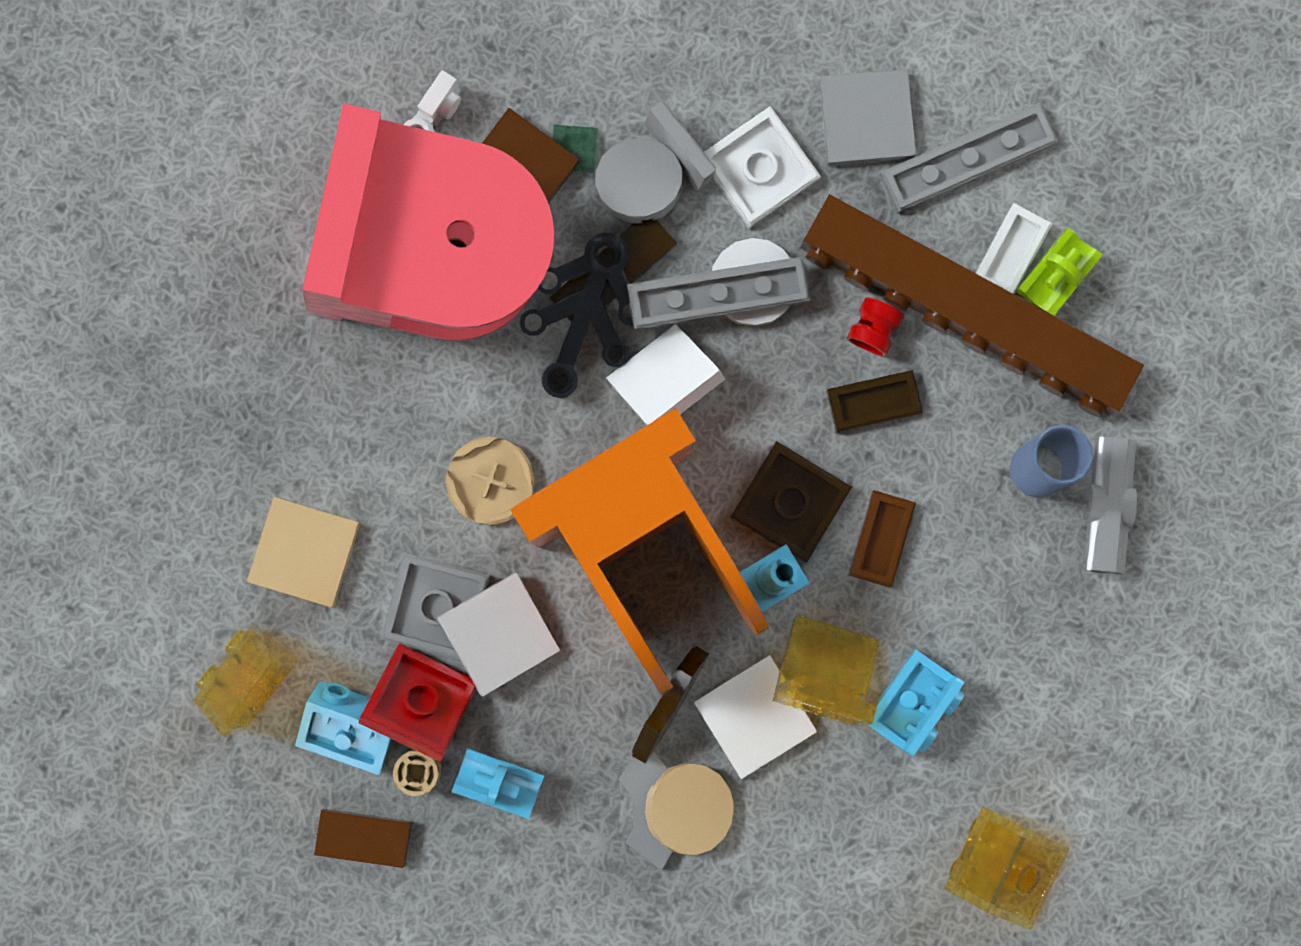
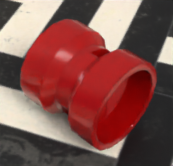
[846,297,905,357]

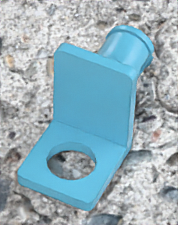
[740,544,810,612]

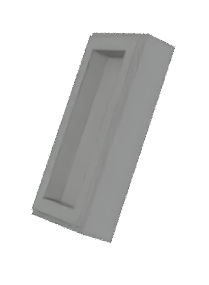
[644,101,716,193]

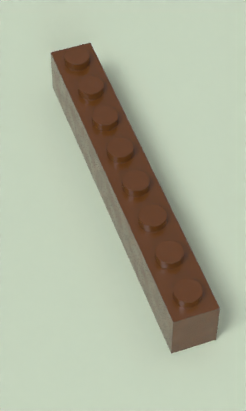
[800,194,1144,418]

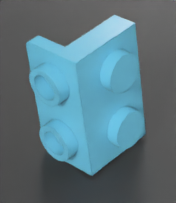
[863,649,965,757]

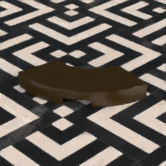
[631,646,710,763]

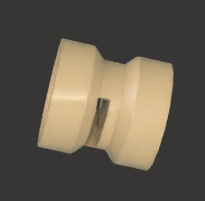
[393,749,443,796]

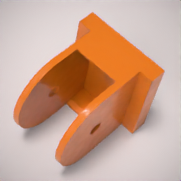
[510,408,769,695]

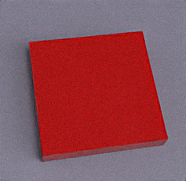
[358,643,476,762]

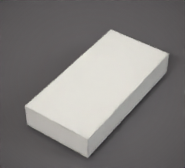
[975,203,1053,294]

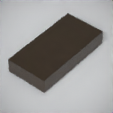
[826,370,923,433]

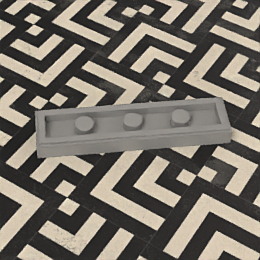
[879,102,1058,214]
[627,256,810,330]

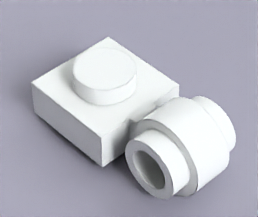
[403,70,461,132]

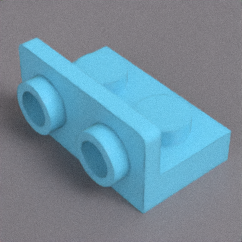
[295,681,392,775]

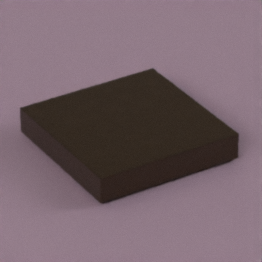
[730,441,852,563]

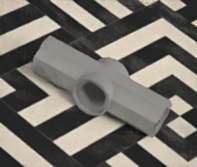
[1083,437,1137,574]

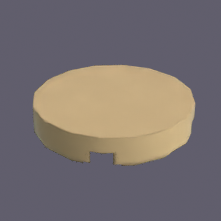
[445,436,535,525]
[645,763,734,855]

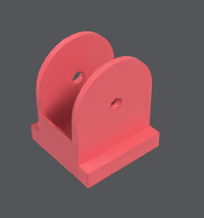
[302,103,554,341]

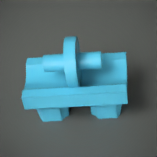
[452,748,545,819]

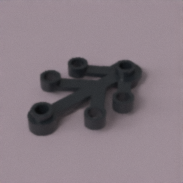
[519,232,633,398]

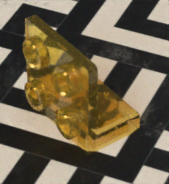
[772,615,879,727]

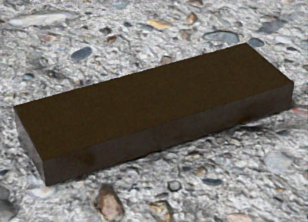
[549,218,677,322]

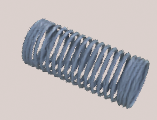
[1010,425,1094,498]

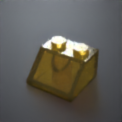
[193,627,300,737]
[944,806,1069,930]

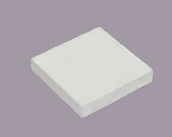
[704,106,821,229]
[606,324,725,426]
[437,573,560,696]
[694,655,817,779]

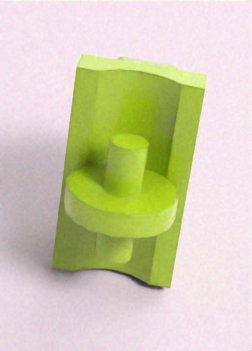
[1016,227,1103,315]

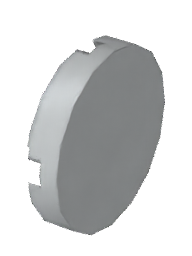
[595,138,683,223]

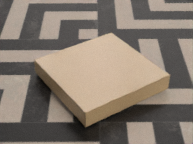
[247,497,361,608]

